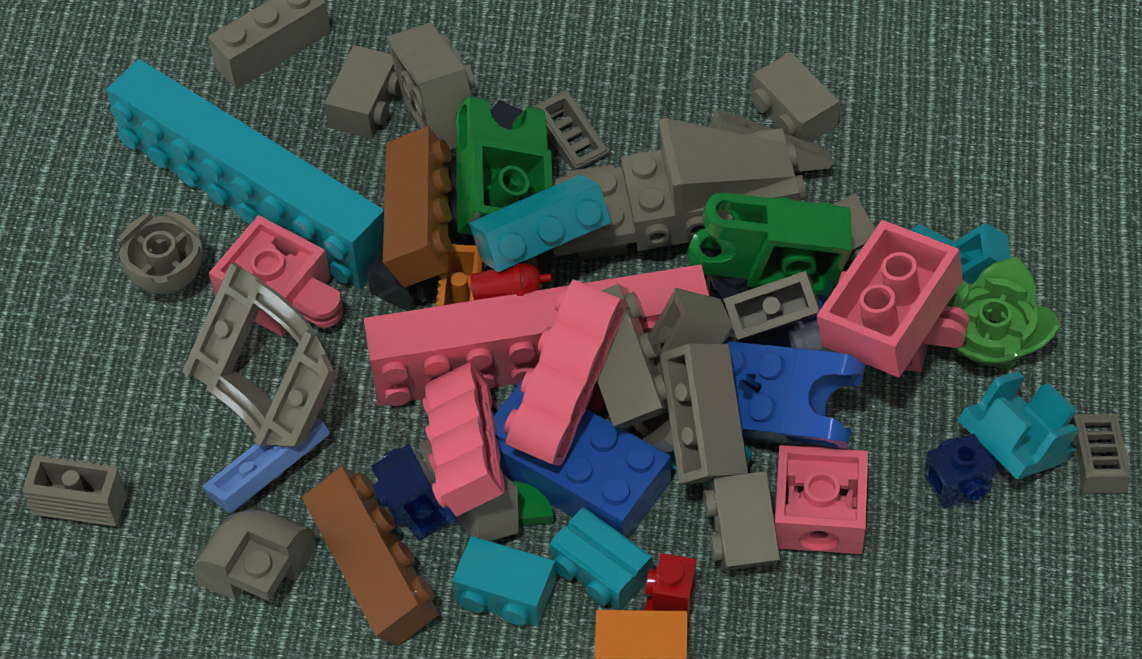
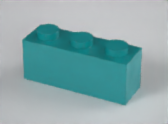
[469,174,612,272]

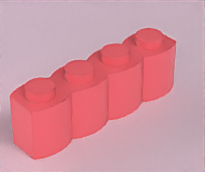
[504,279,628,466]
[422,361,505,517]

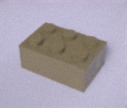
[387,22,476,149]

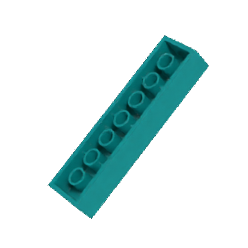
[106,59,384,290]

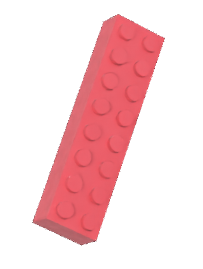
[364,264,709,406]

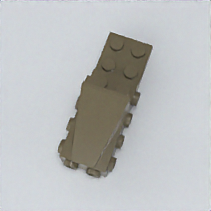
[552,118,806,257]

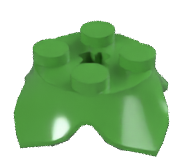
[946,256,1060,369]

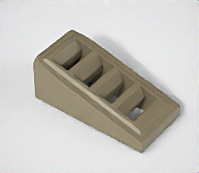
[534,89,609,170]
[1073,414,1131,494]

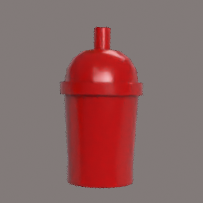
[471,262,552,300]

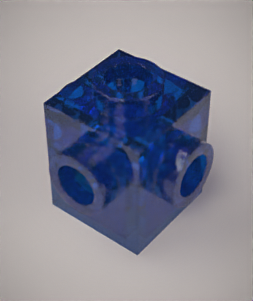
[924,434,997,509]

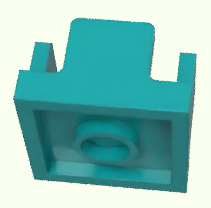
[958,371,1079,479]

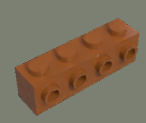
[383,126,452,288]
[302,466,439,646]

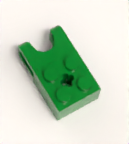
[455,95,552,235]
[687,193,853,296]

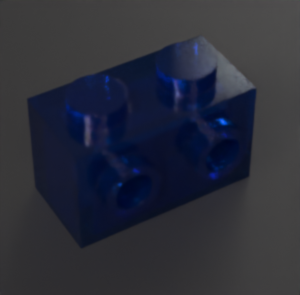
[371,444,456,541]

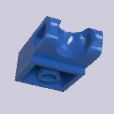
[721,341,865,449]

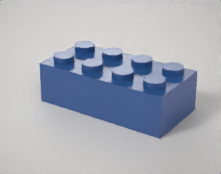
[494,378,671,539]

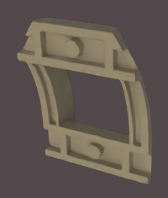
[182,263,337,446]

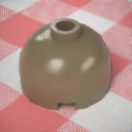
[119,211,203,295]

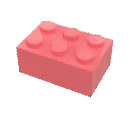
[817,220,963,377]

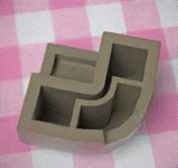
[193,508,317,601]

